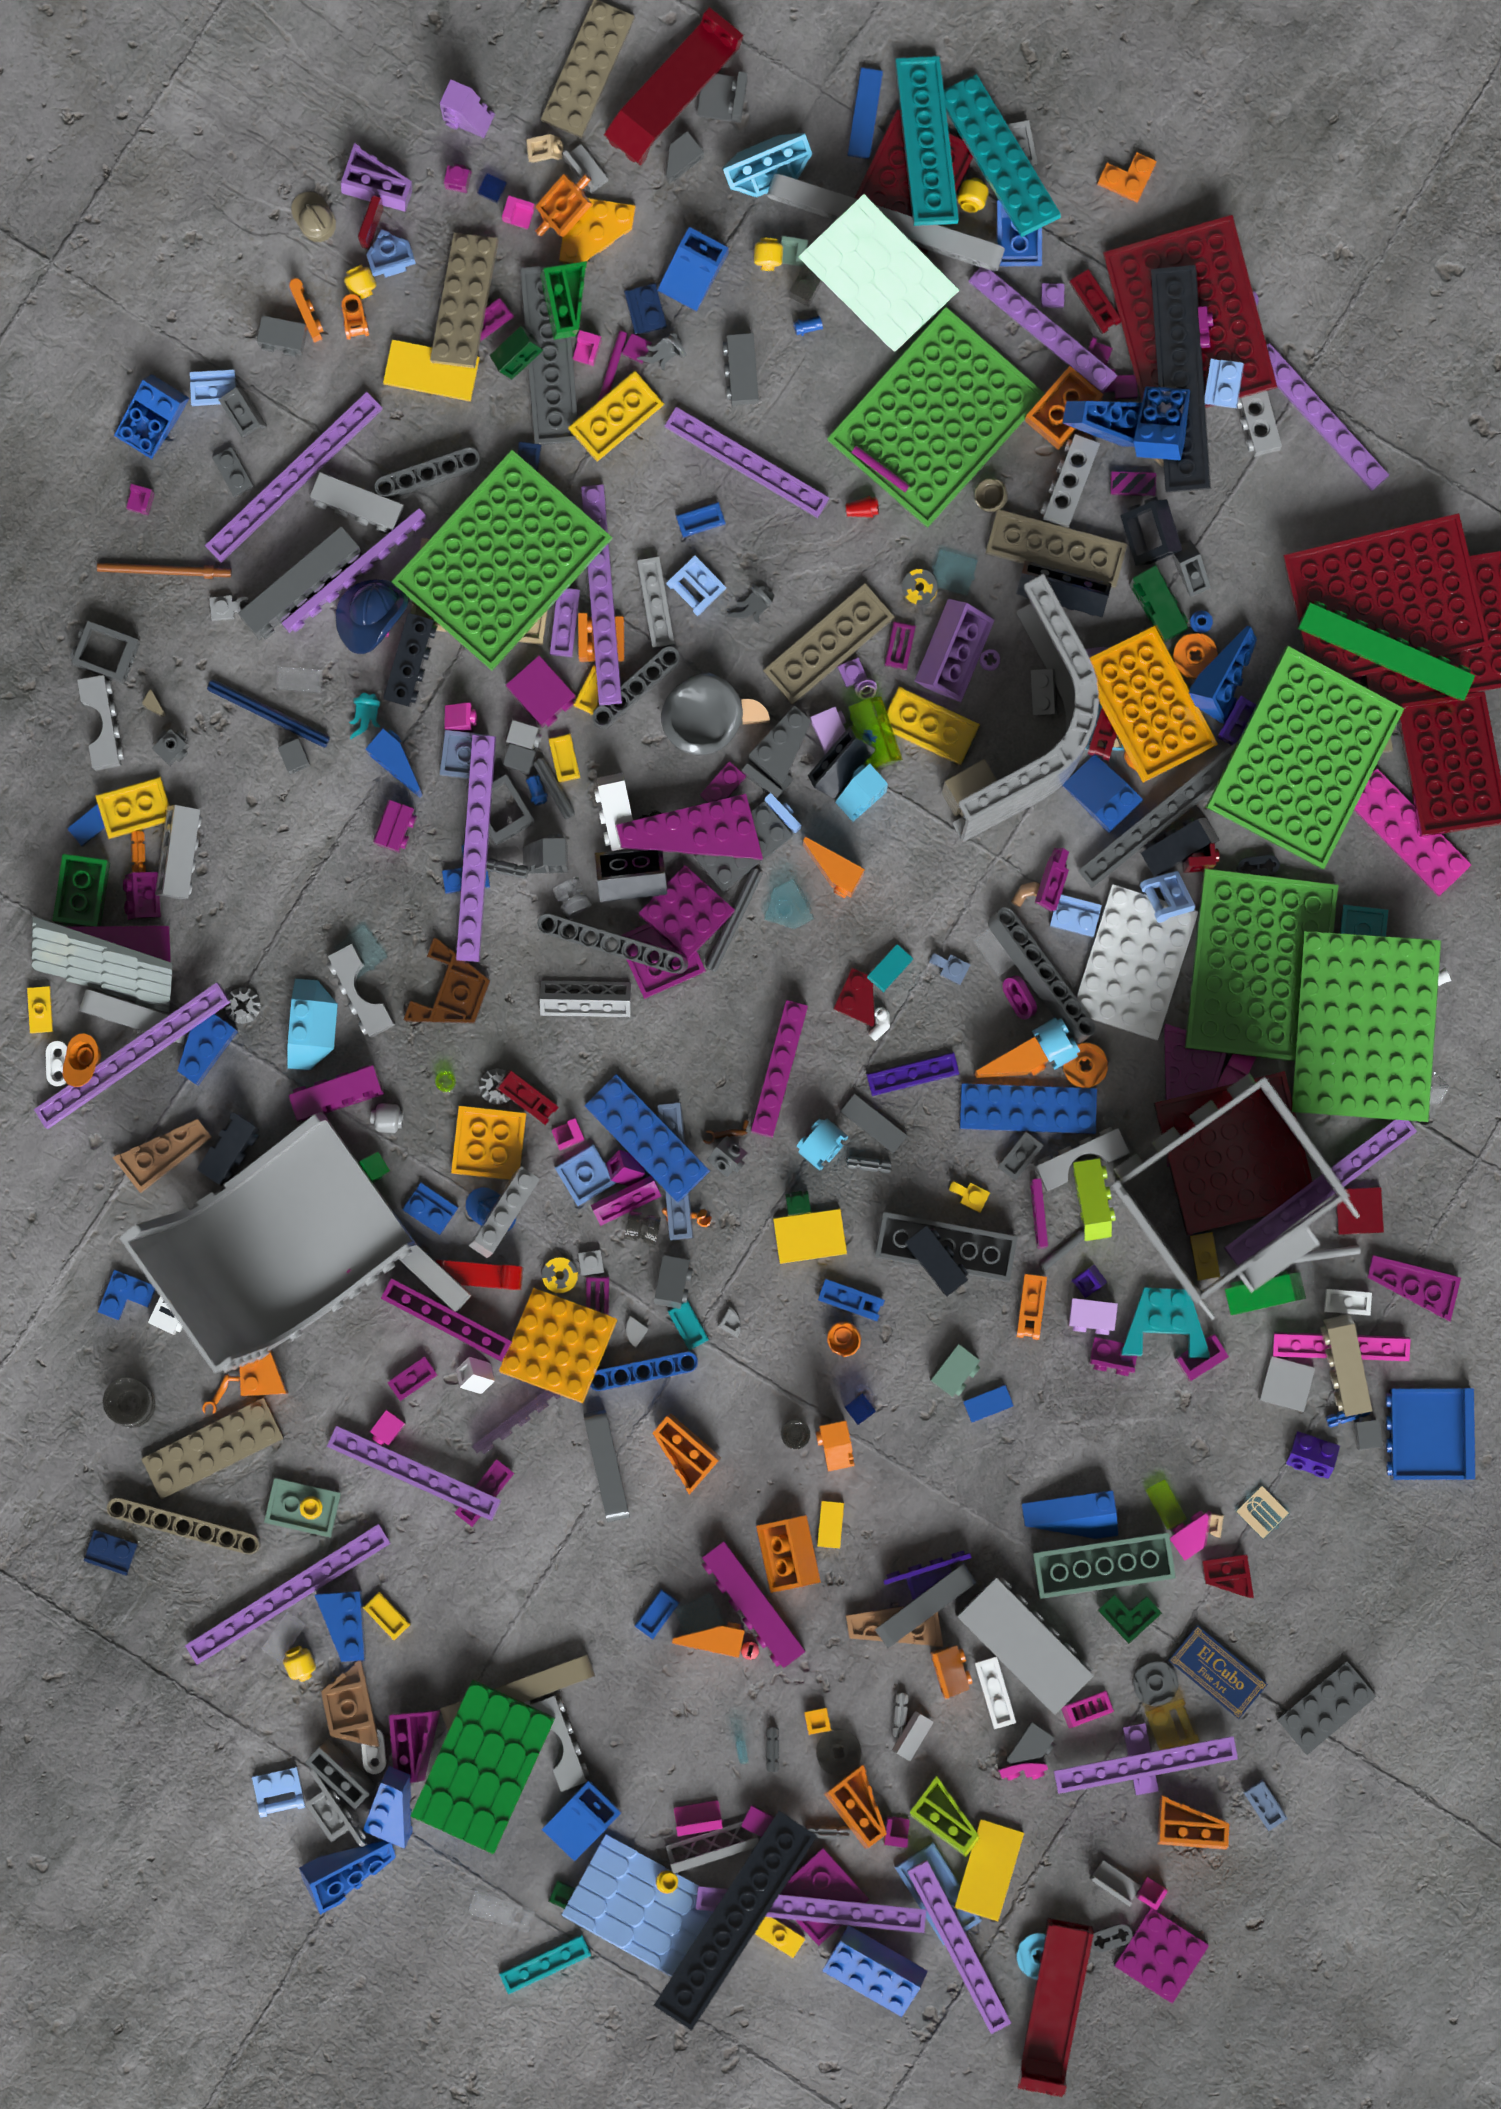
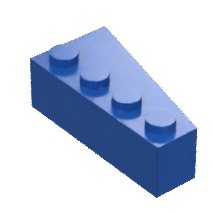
[1062,401,1142,447]

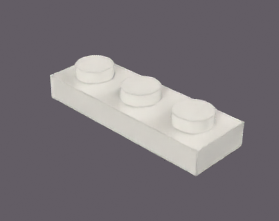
[975,1657,1016,1729]

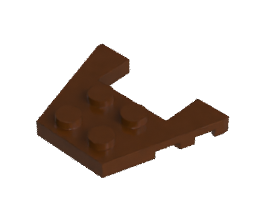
[403,938,490,1024]

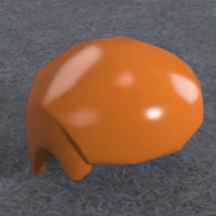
[827,1321,862,1357]

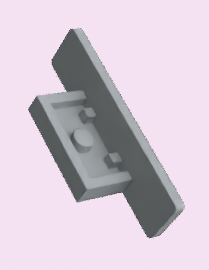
[306,1769,367,1847]

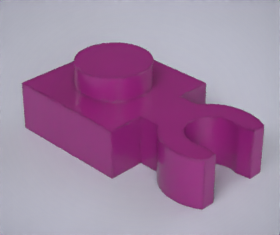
[1198,306,1213,348]

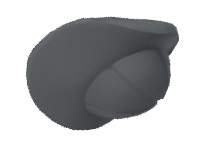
[661,673,743,755]

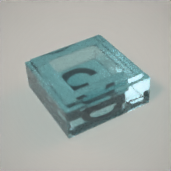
[736,1739,749,1764]

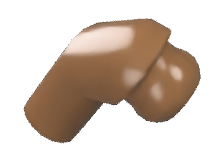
[1011,882,1040,907]

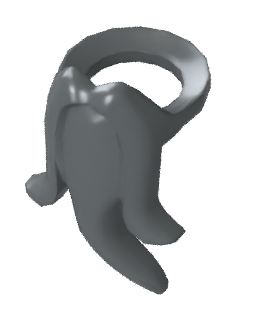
[636,333,687,371]
[727,584,774,624]

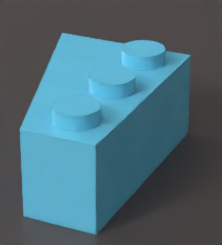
[835,764,888,822]

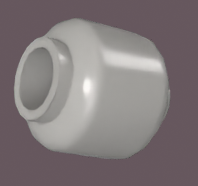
[370,1103,404,1134]

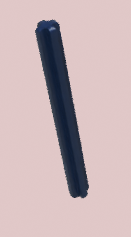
[207,679,330,748]

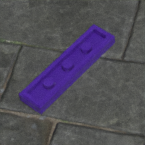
[866,1052,959,1096]

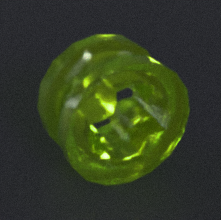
[435,1071,456,1092]

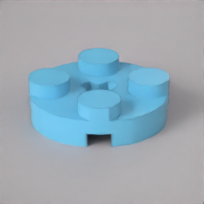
[1016,1933,1046,1980]

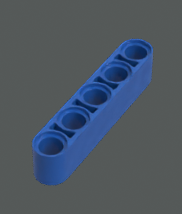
[590,1352,698,1391]

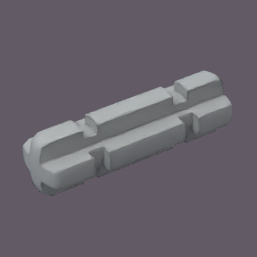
[893,1693,908,1738]

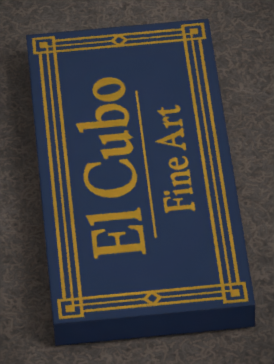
[1168,1625,1268,1719]

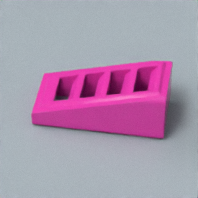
[1061,1690,1114,1729]

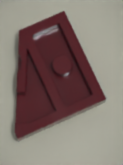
[833,968,874,1027]
[1202,1554,1254,1599]

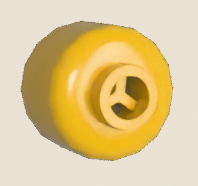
[957,178,989,213]
[754,238,783,271]
[344,264,377,300]
[283,1646,316,1682]

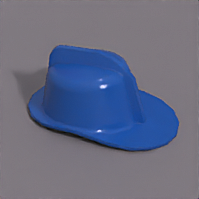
[466,1187,516,1232]

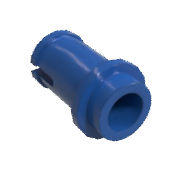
[794,316,823,336]
[526,775,548,806]

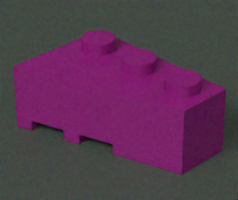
[389,1710,440,1783]

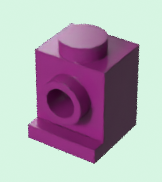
[444,164,472,193]

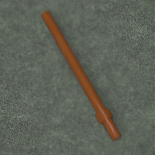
[97,563,232,579]

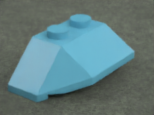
[722,133,812,197]
[288,979,338,1070]

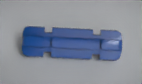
[1326,1411,1370,1427]

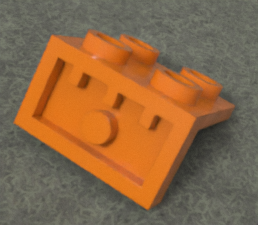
[578,613,624,662]

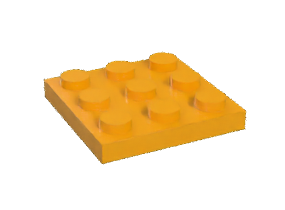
[451,1106,527,1180]

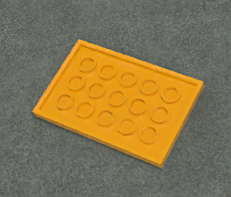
[1089,626,1218,783]

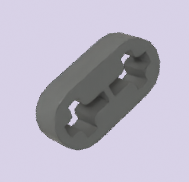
[1091,1924,1132,1952]

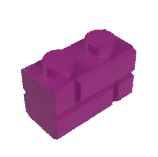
[373,800,417,853]

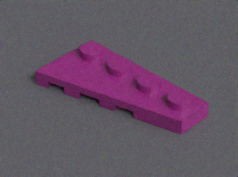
[1367,1255,1461,1322]

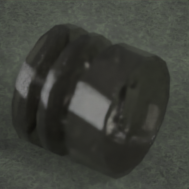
[102,1377,156,1428]

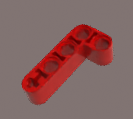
[436,1260,524,1290]

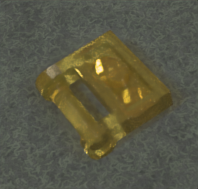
[1145,1698,1200,1750]

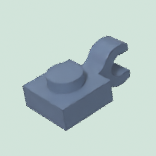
[929,953,970,985]

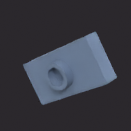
[1243,1780,1288,1831]

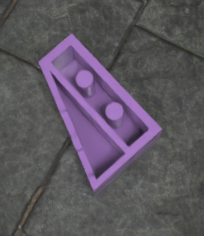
[440,79,495,138]
[341,143,412,212]

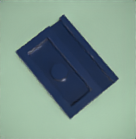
[624,283,667,335]
[84,1530,138,1576]

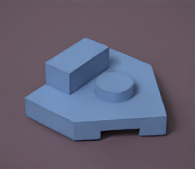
[366,229,416,278]

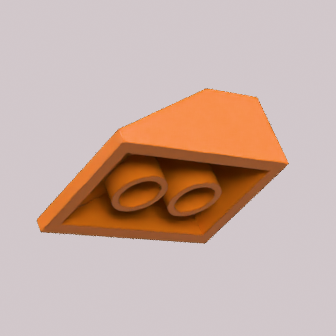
[803,837,865,899]
[974,1037,1049,1078]
[672,1622,745,1658]
[930,1645,973,1699]

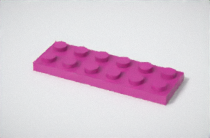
[1354,769,1471,897]

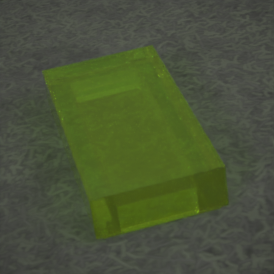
[1145,1479,1187,1530]

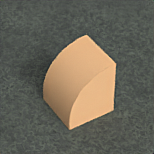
[741,699,770,725]

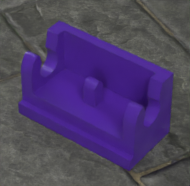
[1217,696,1256,746]

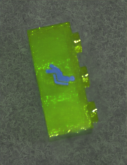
[848,696,903,770]

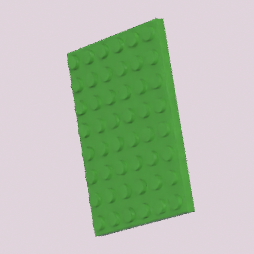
[827,307,1045,528]
[391,450,612,671]
[1206,646,1404,869]
[1185,869,1338,1061]
[1292,931,1442,1122]

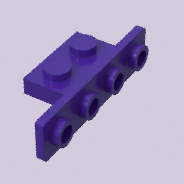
[883,1550,972,1600]

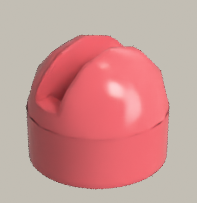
[741,1641,759,1660]

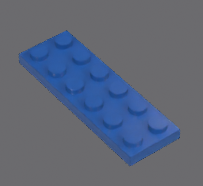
[585,1074,710,1203]
[960,1084,1097,1134]

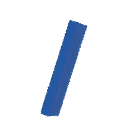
[848,68,883,159]

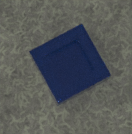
[477,173,507,204]

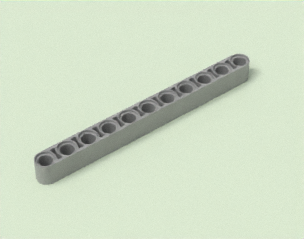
[767,174,1005,271]

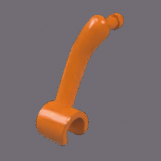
[662,1208,712,1227]
[202,1374,240,1414]

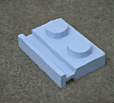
[1205,359,1244,408]
[190,370,236,406]
[1050,895,1102,937]

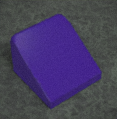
[1072,1265,1107,1298]

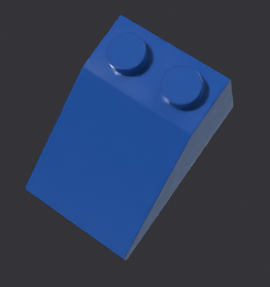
[997,198,1042,266]
[366,729,423,798]
[1062,754,1143,833]

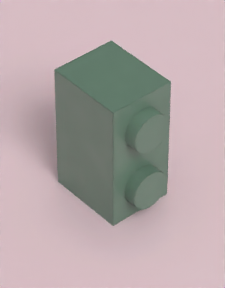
[931,1344,981,1397]

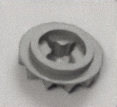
[224,987,261,1024]
[479,1068,510,1105]

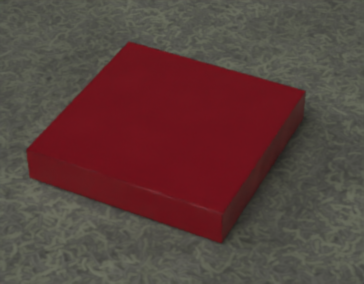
[358,195,384,250]
[1335,1187,1384,1235]

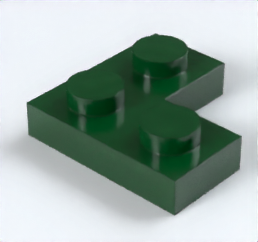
[1098,1595,1162,1644]

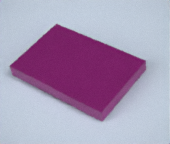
[1030,1178,1048,1249]

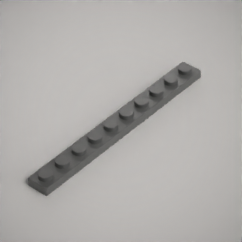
[1078,740,1239,888]

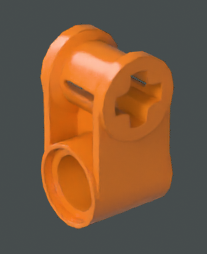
[342,294,369,340]

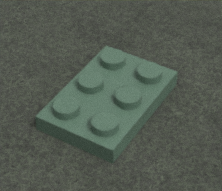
[264,1478,341,1538]

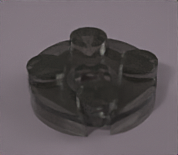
[816,1730,861,1775]

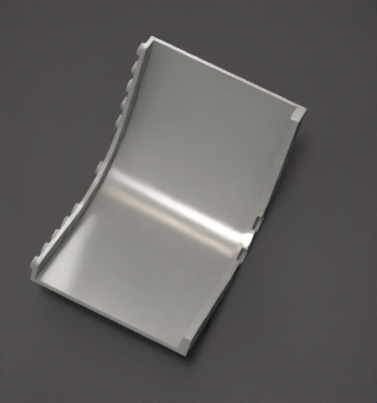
[953,574,1099,843]
[119,1112,417,1373]

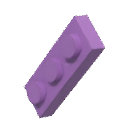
[550,588,580,657]
[1123,1723,1159,1795]

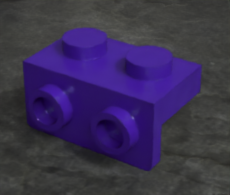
[1286,1431,1340,1479]

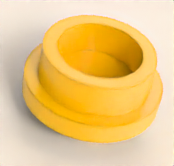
[300,1496,323,1519]
[656,1870,678,1894]

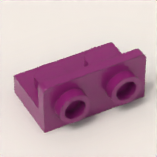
[123,872,161,920]
[1089,1337,1137,1376]

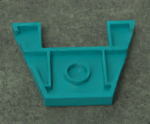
[1121,1288,1210,1359]

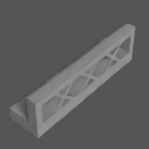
[540,981,631,1017]
[665,1821,759,1874]

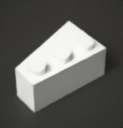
[594,773,633,851]

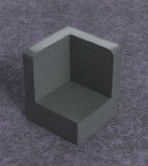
[503,744,536,776]

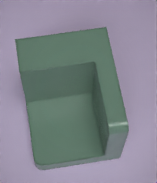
[781,236,808,267]

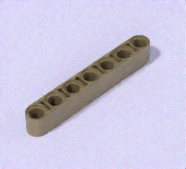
[107,1498,261,1554]
[440,1654,595,1730]

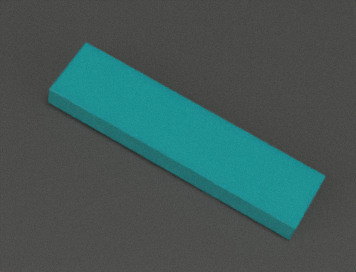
[499,1934,591,1995]

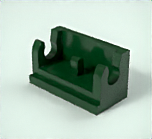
[489,326,543,380]

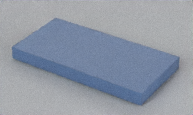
[895,1842,982,1945]

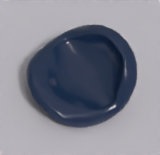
[336,579,409,654]

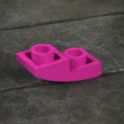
[998,1762,1048,1781]

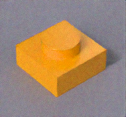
[804,1708,831,1735]

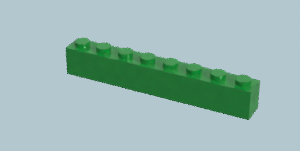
[1297,601,1475,701]

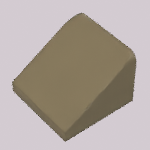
[142,689,165,717]

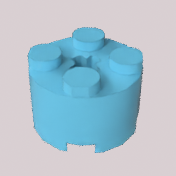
[1032,1017,1080,1070]
[797,1119,848,1171]

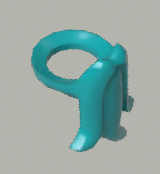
[349,692,381,739]

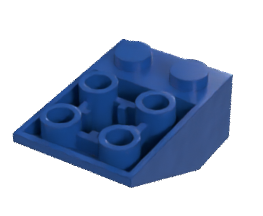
[658,227,729,312]
[114,375,189,459]
[1134,386,1190,460]
[542,1780,622,1861]

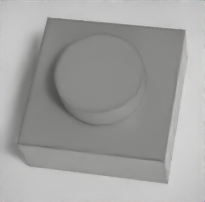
[578,1250,604,1276]

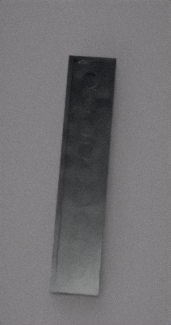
[1151,265,1211,493]
[653,1811,817,2031]

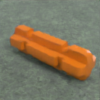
[131,831,146,873]

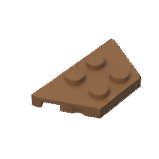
[321,1661,380,1747]

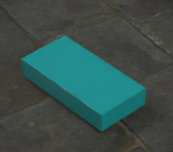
[867,944,914,992]
[668,1301,709,1351]

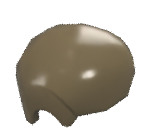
[974,478,1008,512]

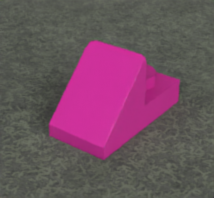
[1216,1054,1256,1087]

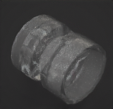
[552,877,592,918]

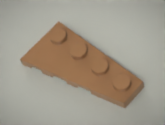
[112,1119,212,1193]
[846,1606,943,1647]

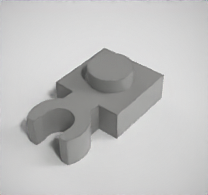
[209,595,249,621]

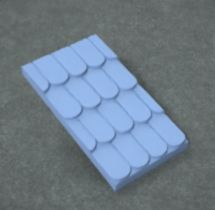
[562,1835,714,1977]

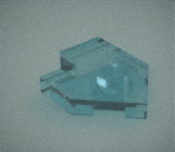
[764,879,815,929]

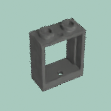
[70,621,140,684]
[489,774,535,846]

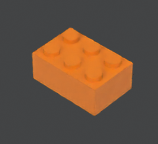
[1025,366,1104,450]

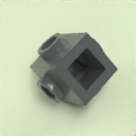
[152,729,189,767]
[707,1136,747,1177]

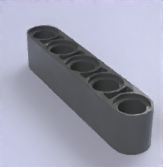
[375,448,481,500]
[593,647,680,729]
[583,1409,630,1523]
[875,1563,978,1648]

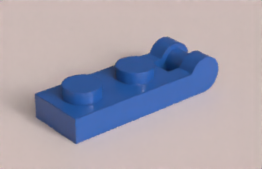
[818,1279,885,1322]

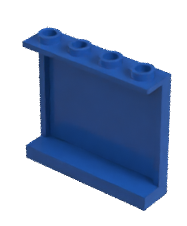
[1386,1388,1475,1480]

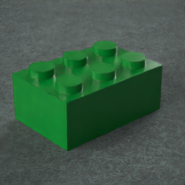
[52,854,111,927]

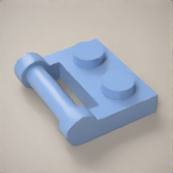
[666,556,726,616]
[1140,871,1195,922]
[252,1767,305,1818]

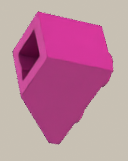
[444,703,477,732]
[1170,1510,1212,1560]

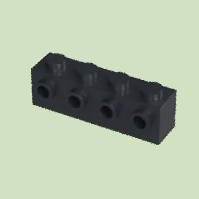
[1016,560,1112,618]
[383,613,438,707]

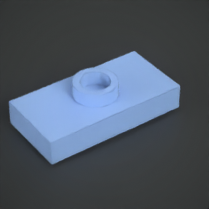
[765,793,802,833]

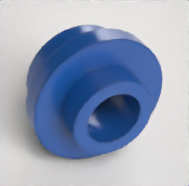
[1190,611,1213,633]

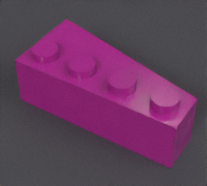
[289,1065,385,1122]

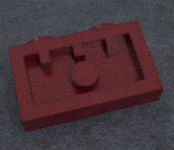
[1183,843,1219,873]

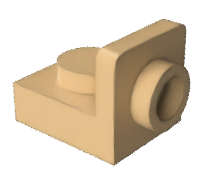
[526,134,563,163]

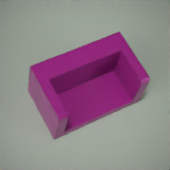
[1175,1334,1229,1382]

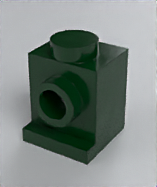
[785,1191,811,1217]

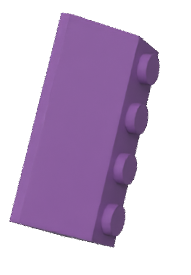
[915,599,994,702]

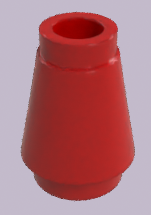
[846,495,879,518]

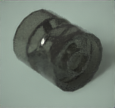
[624,1211,661,1245]
[781,1420,810,1449]

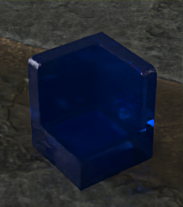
[844,1393,876,1425]

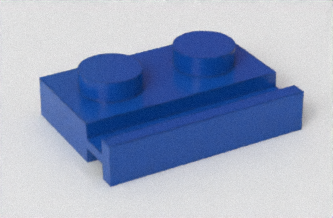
[402,1183,458,1235]

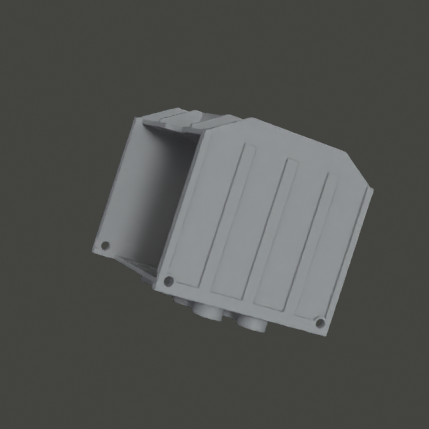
[1112,1073,1359,1320]

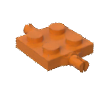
[535,174,593,237]

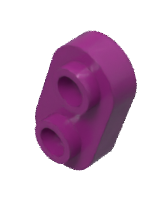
[1002,976,1037,1019]

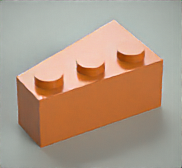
[239,1349,288,1396]
[653,1413,722,1495]
[815,1421,855,1472]
[824,1765,887,1849]
[1157,1796,1230,1849]

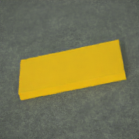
[383,340,480,402]
[568,371,664,462]
[880,687,980,766]
[954,1819,1024,1922]

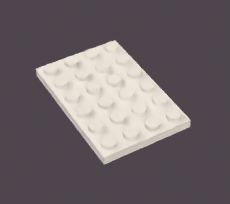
[1072,884,1198,1040]

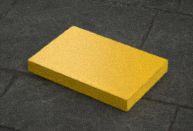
[95,777,169,839]
[773,1209,847,1264]

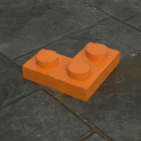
[1097,152,1157,203]

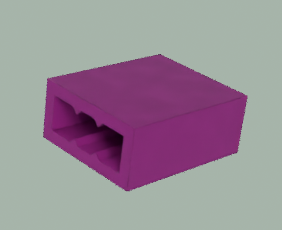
[506,656,576,728]

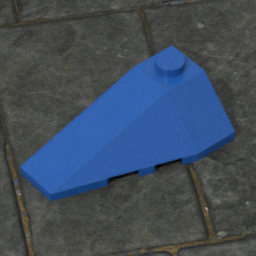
[1189,626,1257,724]
[1022,1491,1118,1539]
[299,1841,396,1914]

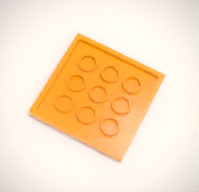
[499,1288,617,1403]

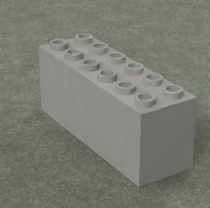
[956,1577,1093,1715]

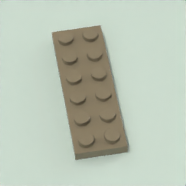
[541,0,635,138]
[430,233,499,368]
[986,510,1127,588]
[763,584,894,705]
[141,1398,284,1500]

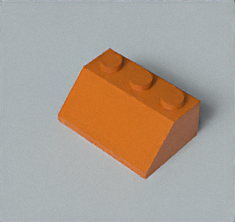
[756,1515,821,1593]

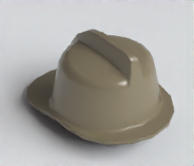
[291,192,336,242]

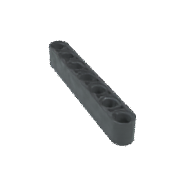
[988,907,1096,1044]
[537,914,688,974]

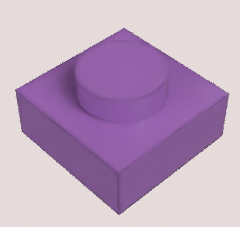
[1041,283,1064,308]
[838,658,867,688]

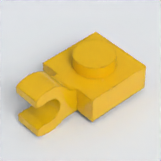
[948,1181,990,1213]

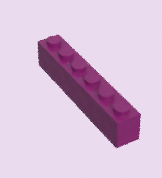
[751,1000,808,1138]
[381,1278,512,1362]
[701,1542,805,1668]

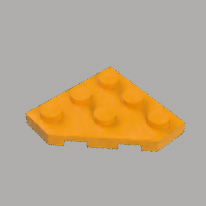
[559,198,636,264]

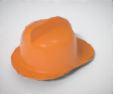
[62,1033,101,1087]

